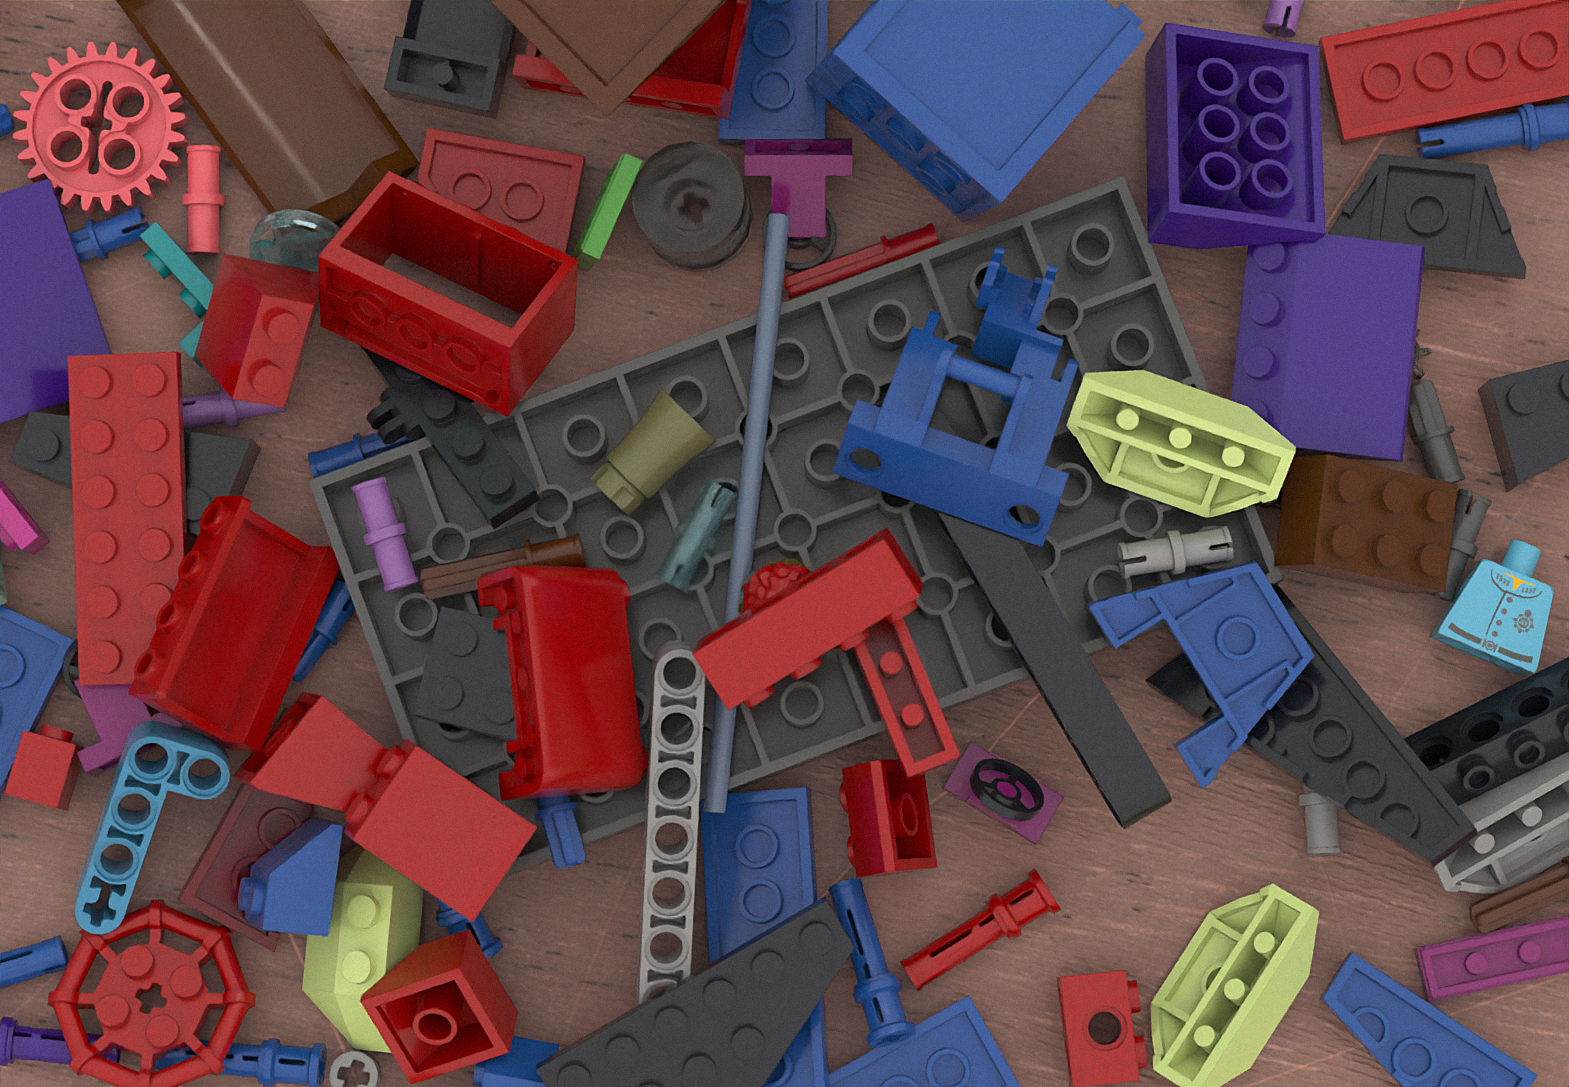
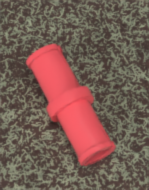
[182,145,225,256]

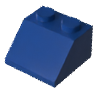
[238,817,343,937]

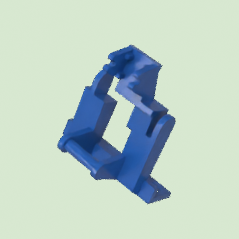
[832,245,1079,547]

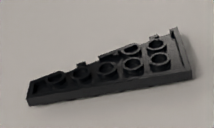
[1146,584,1478,868]

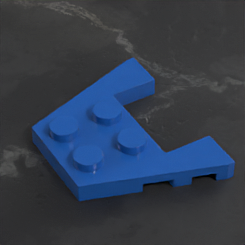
[1086,561,1315,789]

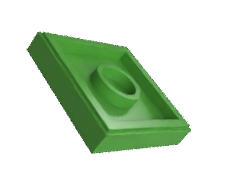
[571,153,643,272]

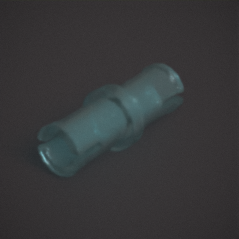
[655,478,737,592]

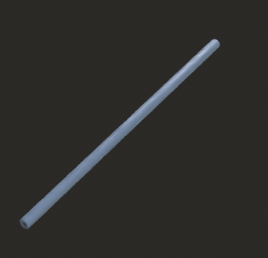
[703,213,790,814]

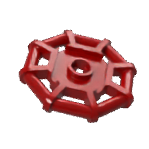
[48,899,256,1087]

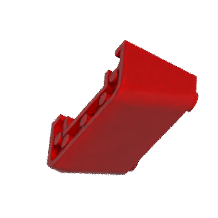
[477,565,648,801]

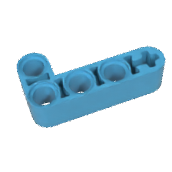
[75,720,230,935]

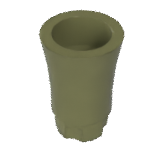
[591,388,717,515]

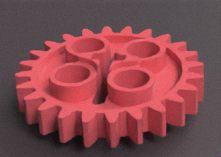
[12,41,189,216]

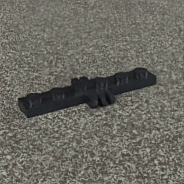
[357,344,540,529]

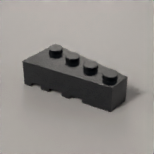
[1478,359,1569,492]
[9,411,261,538]

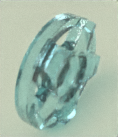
[250,209,340,272]

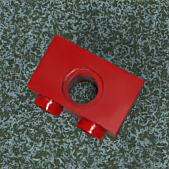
[1056,970,1147,1087]

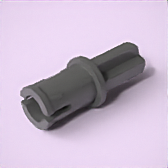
[1408,380,1466,483]

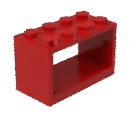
[318,171,578,417]

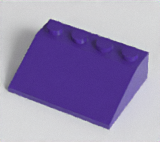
[1145,23,1326,250]
[0,179,112,424]
[1231,234,1425,462]

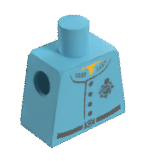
[1429,539,1554,678]

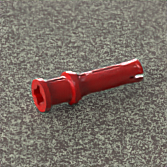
[900,868,1061,992]

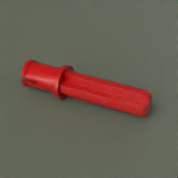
[784,223,940,300]

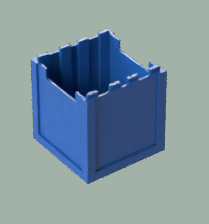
[804,0,1146,222]

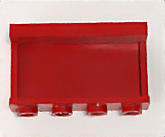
[512,0,752,120]
[128,495,340,752]

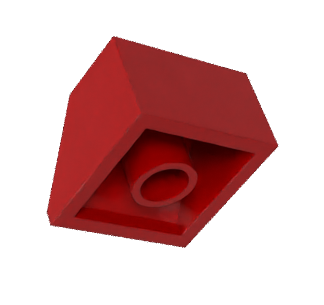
[839,760,938,878]
[360,929,518,1085]

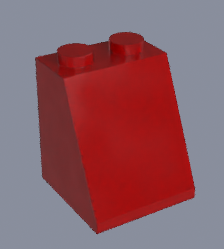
[194,253,320,408]
[233,692,388,812]
[343,738,537,922]

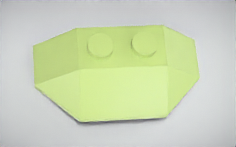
[1066,370,1296,518]
[302,844,424,1053]
[1150,884,1319,1087]

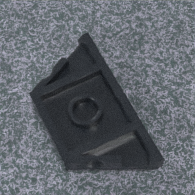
[1328,154,1526,279]

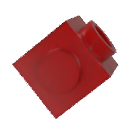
[4,724,85,811]

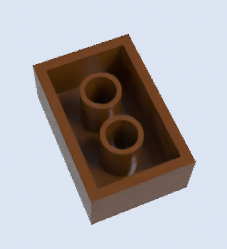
[1274,454,1458,593]

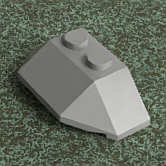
[1433,752,1569,894]

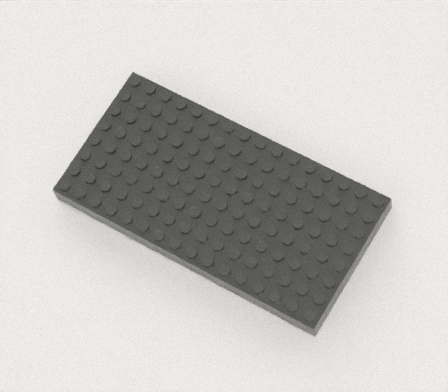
[308,176,1284,878]

